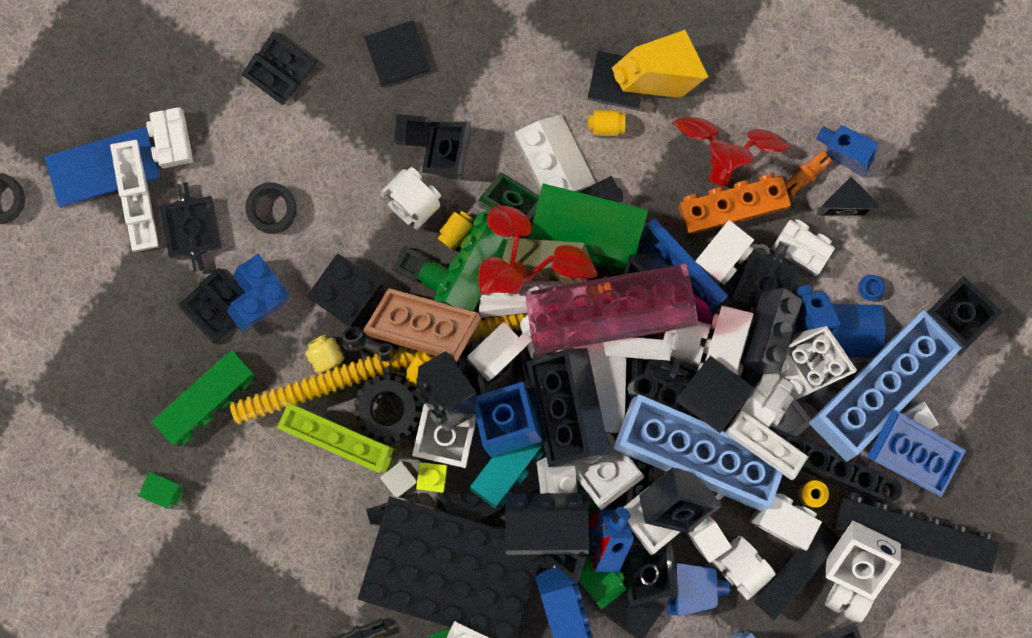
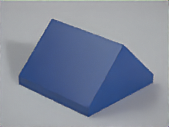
[832,304,886,358]

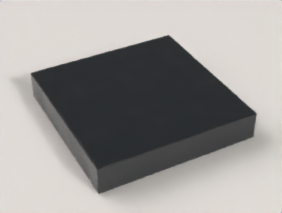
[364,20,430,87]

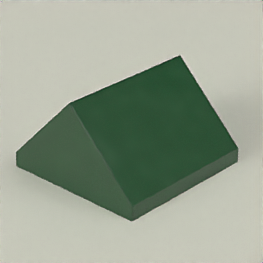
[479,172,539,223]

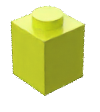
[416,462,448,493]

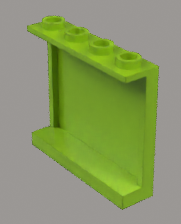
[277,403,396,473]

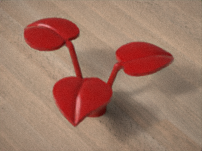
[672,117,791,186]
[478,205,597,295]

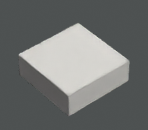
[380,461,417,497]

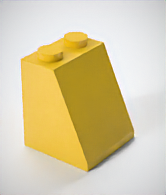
[612,30,708,98]

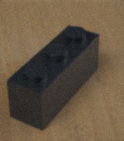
[740,288,802,375]

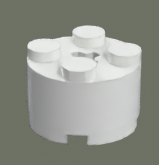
[380,167,441,229]
[671,317,711,372]
[712,536,775,601]

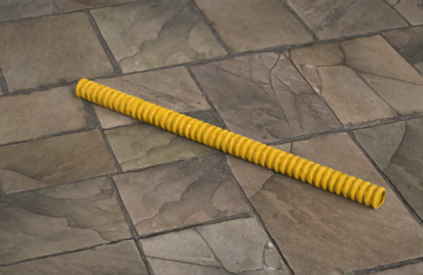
[230,276,615,425]

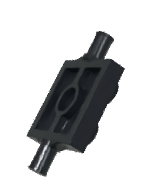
[159,182,222,272]
[730,241,802,319]

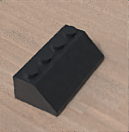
[526,348,610,467]

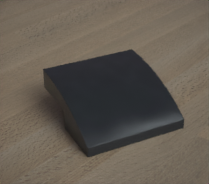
[241,32,317,105]
[587,51,642,110]
[178,267,244,344]
[676,355,755,433]
[597,571,666,638]

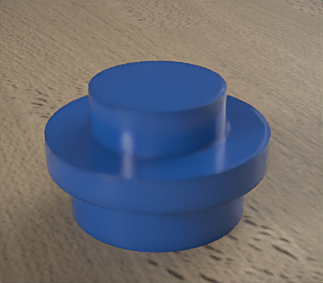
[858,275,885,301]

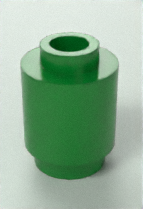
[417,261,449,292]

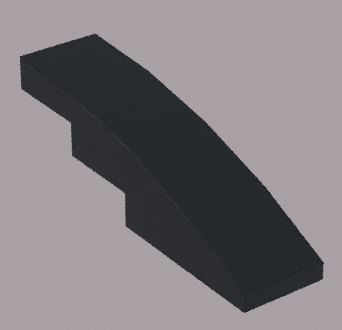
[753,521,840,620]

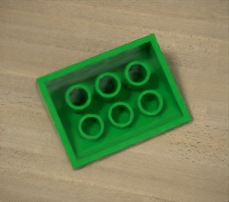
[529,183,648,275]

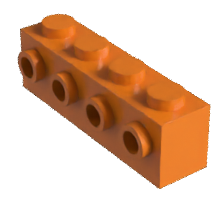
[678,173,791,236]

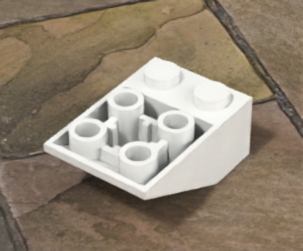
[777,326,857,401]

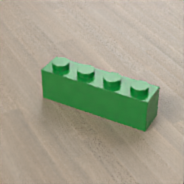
[433,211,513,312]
[151,350,256,446]

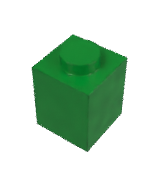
[138,472,184,509]

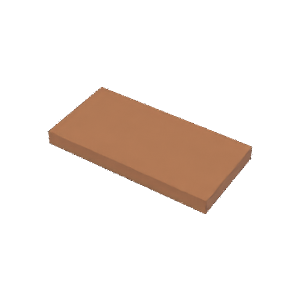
[363,288,481,362]

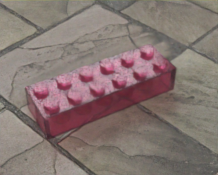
[525,264,698,354]

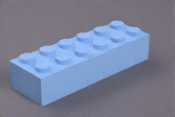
[809,310,961,462]
[613,395,783,511]

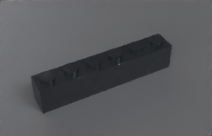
[831,494,1000,574]

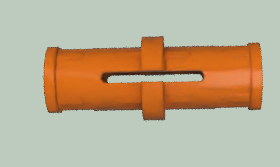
[785,150,832,197]

